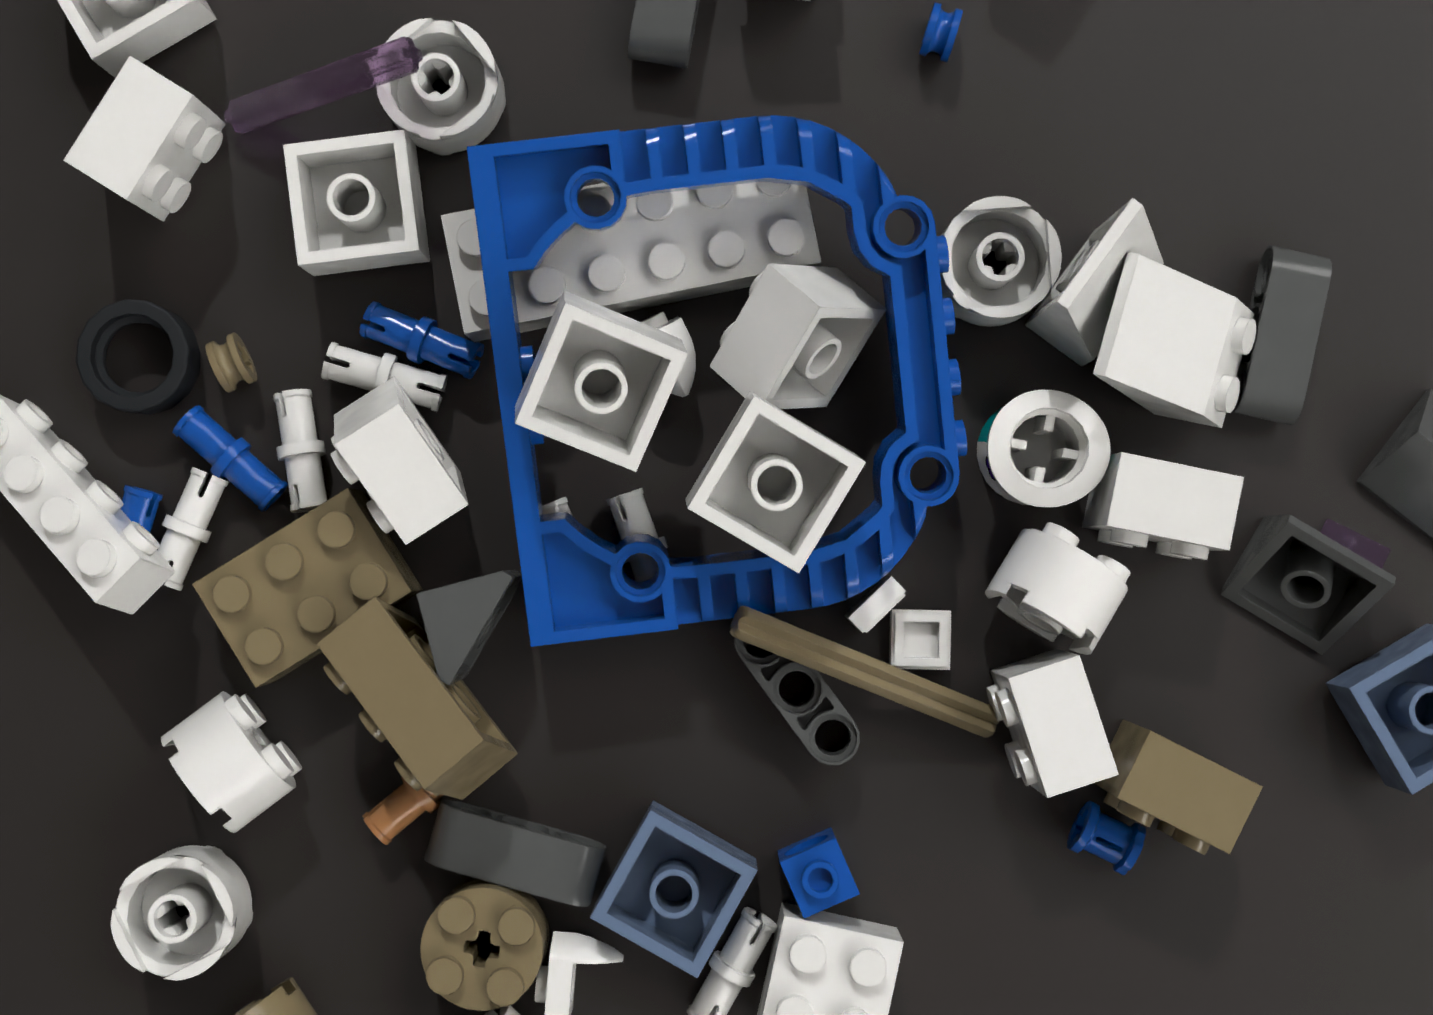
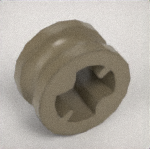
[205,332,257,393]

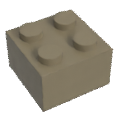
[1094,719,1263,855]

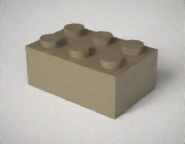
[192,488,423,688]
[317,596,518,800]

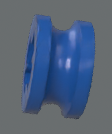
[919,2,963,62]

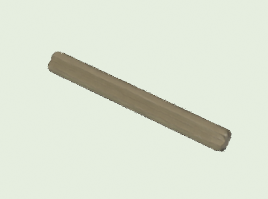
[730,606,999,738]

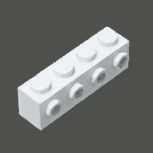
[0,395,176,615]

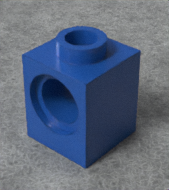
[777,827,860,919]

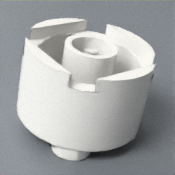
[376,18,506,156]
[940,196,1062,327]
[985,522,1131,655]
[161,691,302,833]
[111,845,253,981]

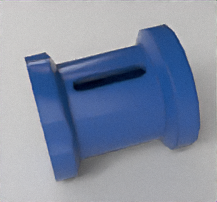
[1067,800,1146,875]

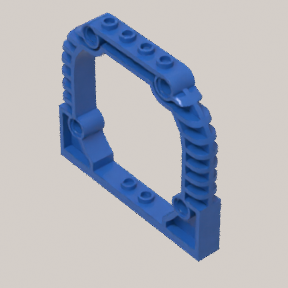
[467,115,967,647]

